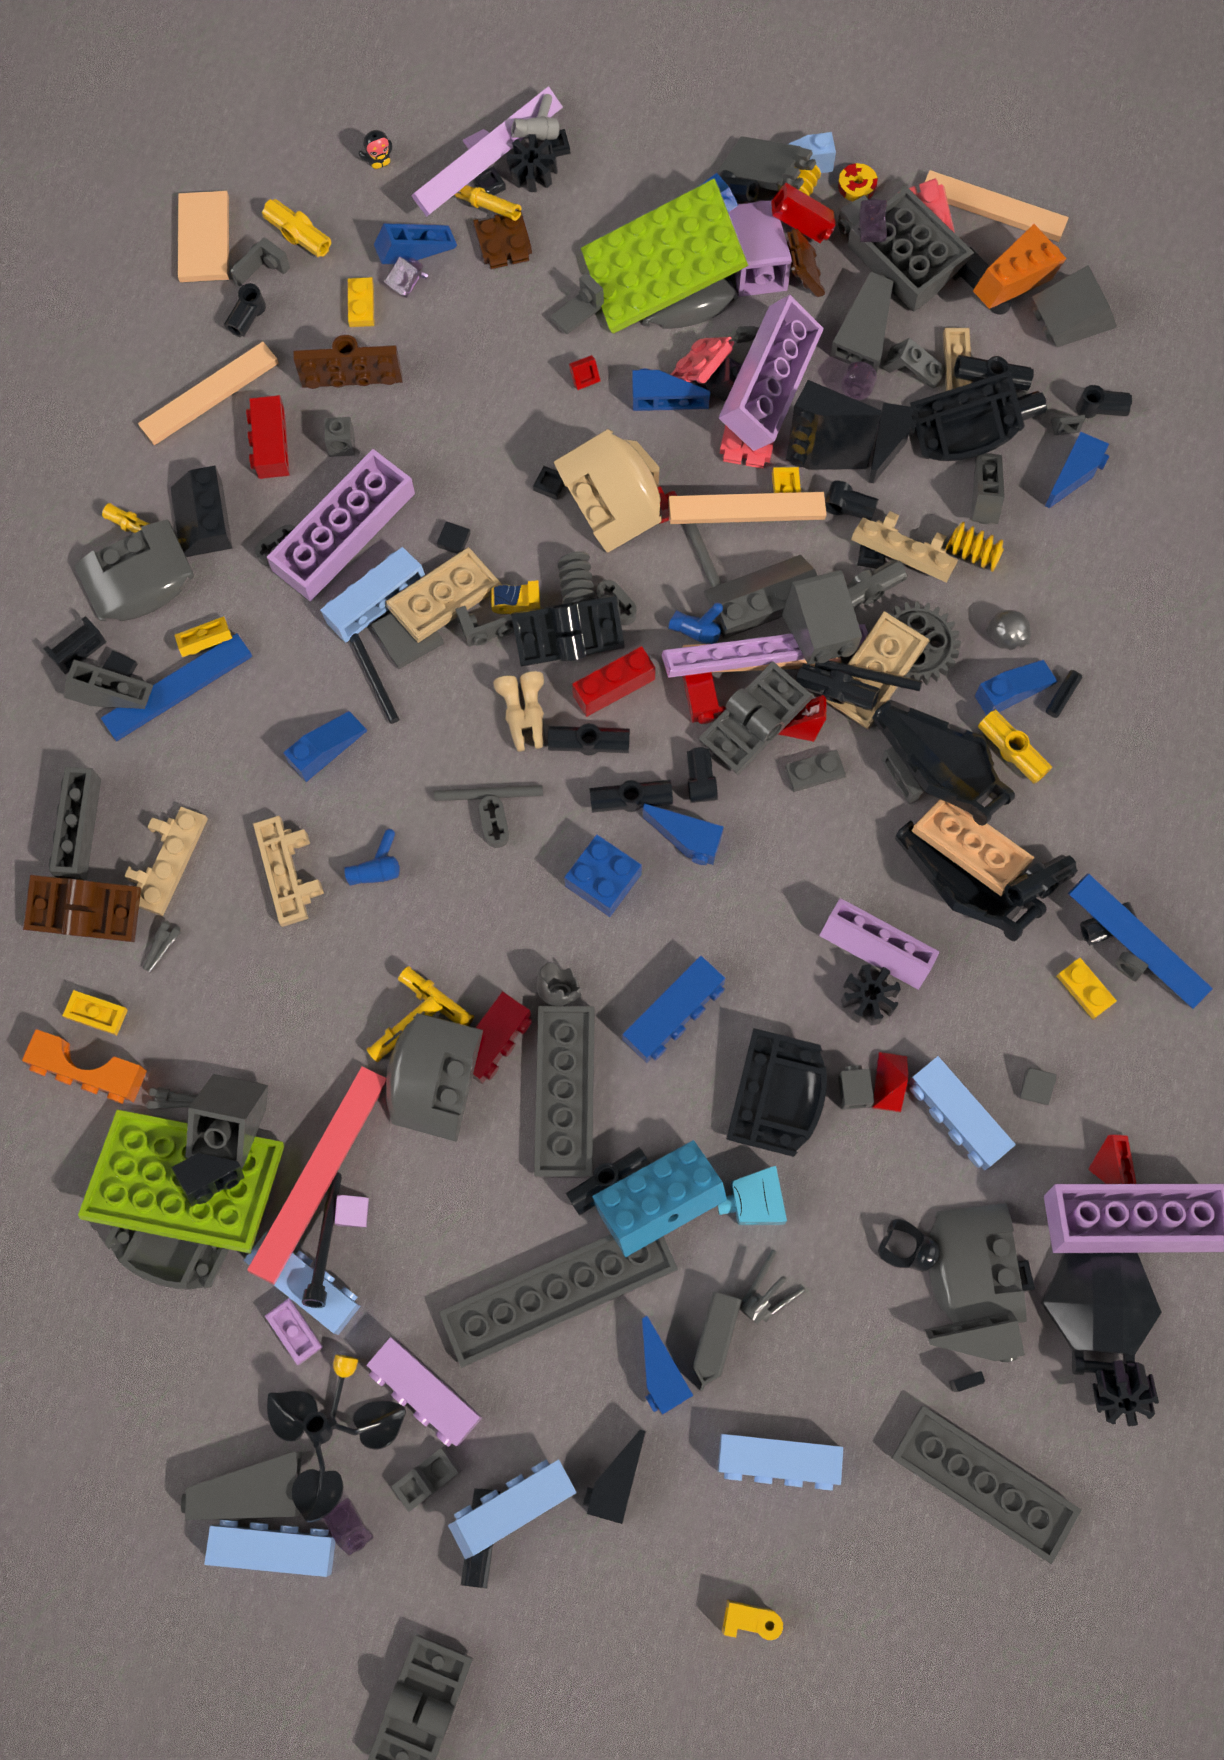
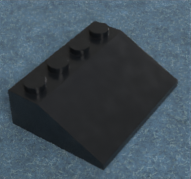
[786,380,882,470]

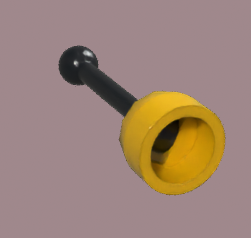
[327,1354,359,1422]

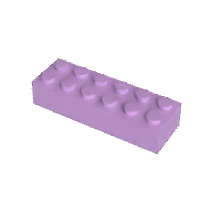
[719,295,824,451]
[267,449,415,602]
[1044,1184,1224,1253]

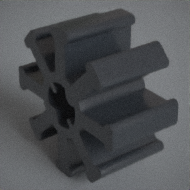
[507,134,558,192]
[841,964,901,1026]
[1092,1360,1159,1427]

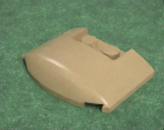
[554,429,662,553]

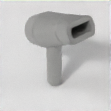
[511,94,560,141]

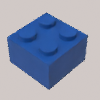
[564,835,642,917]

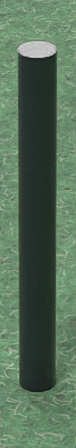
[350,633,400,724]
[815,661,922,692]

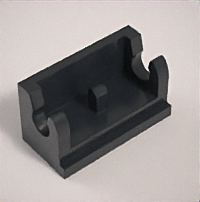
[43,616,107,674]

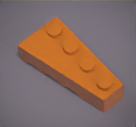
[973,224,1067,309]

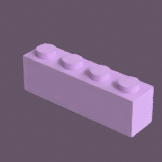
[819,898,939,990]
[366,1337,482,1447]

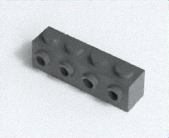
[49,767,101,881]

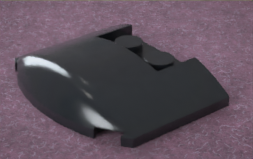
[910,371,1025,461]
[726,1028,827,1157]

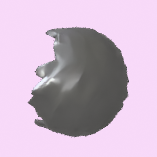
[987,610,1031,650]
[537,962,581,1006]

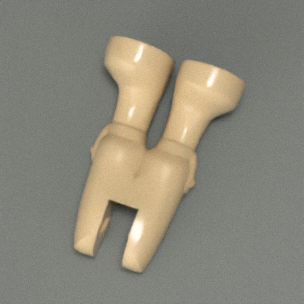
[493,671,544,752]

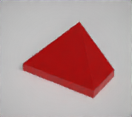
[778,695,826,742]
[872,1052,908,1113]
[1088,1135,1137,1184]

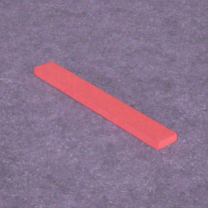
[247,1066,386,1285]

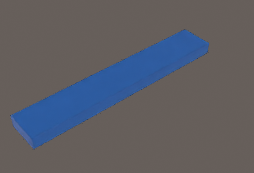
[101,633,253,742]
[1068,873,1213,1009]

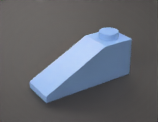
[789,132,836,173]

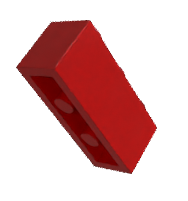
[246,395,290,479]
[572,646,656,717]

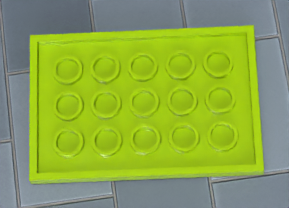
[581,178,749,334]
[78,1110,284,1254]

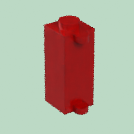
[771,183,835,244]
[682,672,726,724]

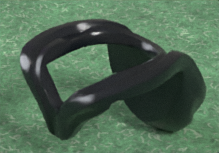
[878,1219,940,1272]

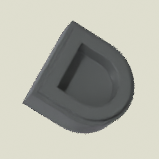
[1116,952,1149,982]

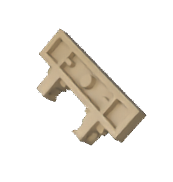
[851,511,958,583]
[125,807,208,916]
[253,816,324,927]

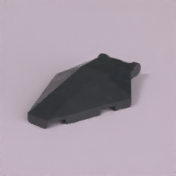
[872,701,1015,826]
[895,820,1047,941]
[1041,1253,1162,1375]

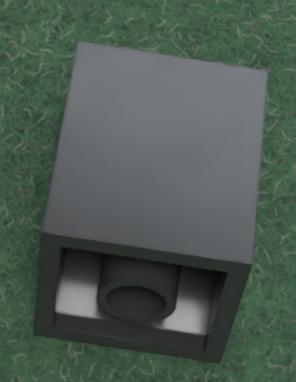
[1032,265,1117,347]
[782,570,862,665]
[186,1074,268,1168]

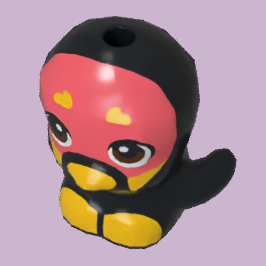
[359,130,393,169]

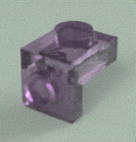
[859,199,887,242]
[385,257,428,298]
[324,1498,374,1555]

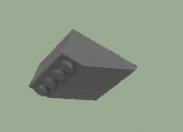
[848,187,974,312]

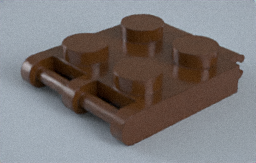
[473,210,532,269]
[787,229,825,297]

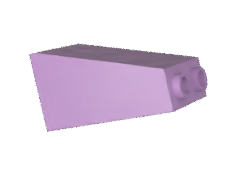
[729,200,792,297]

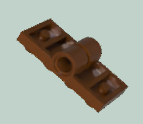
[293,335,403,389]
[23,875,141,942]

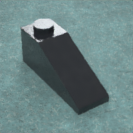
[869,402,917,484]
[583,1430,646,1524]

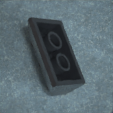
[170,465,233,557]

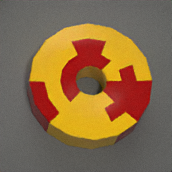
[838,163,878,202]

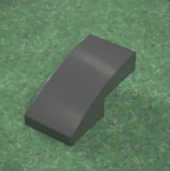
[391,1446,462,1512]

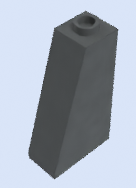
[830,271,893,376]
[181,1452,302,1520]

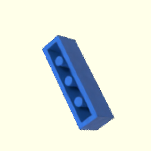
[622,956,726,1063]

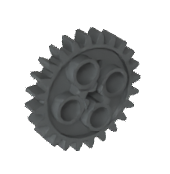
[887,601,961,685]

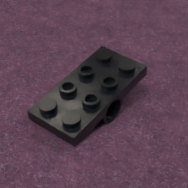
[511,594,625,667]

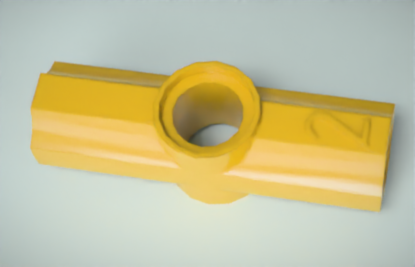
[262,199,332,257]
[977,709,1052,784]

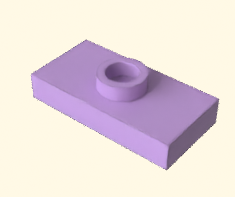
[265,1298,323,1365]

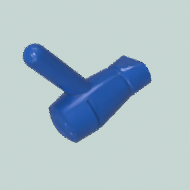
[669,603,723,644]
[344,829,400,886]

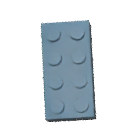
[592,1140,727,1257]

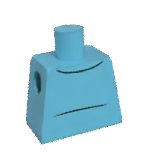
[717,1166,787,1225]

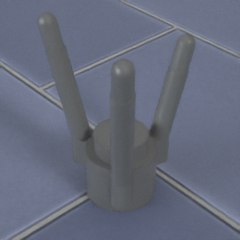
[740,1250,806,1325]

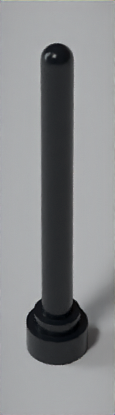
[302,1172,342,1308]

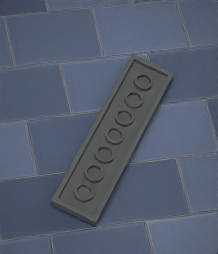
[439,1234,678,1368]

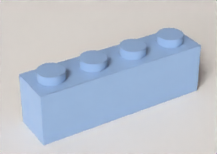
[320,547,425,643]
[908,1056,1016,1170]
[243,1232,361,1335]
[718,1434,843,1490]
[448,1459,577,1559]
[204,1519,336,1577]

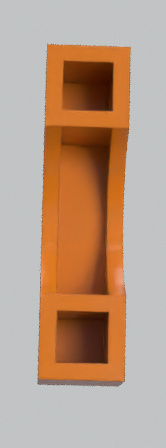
[22,1029,147,1104]

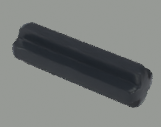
[1046,670,1082,718]

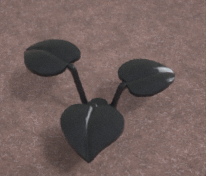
[267,1391,406,1522]

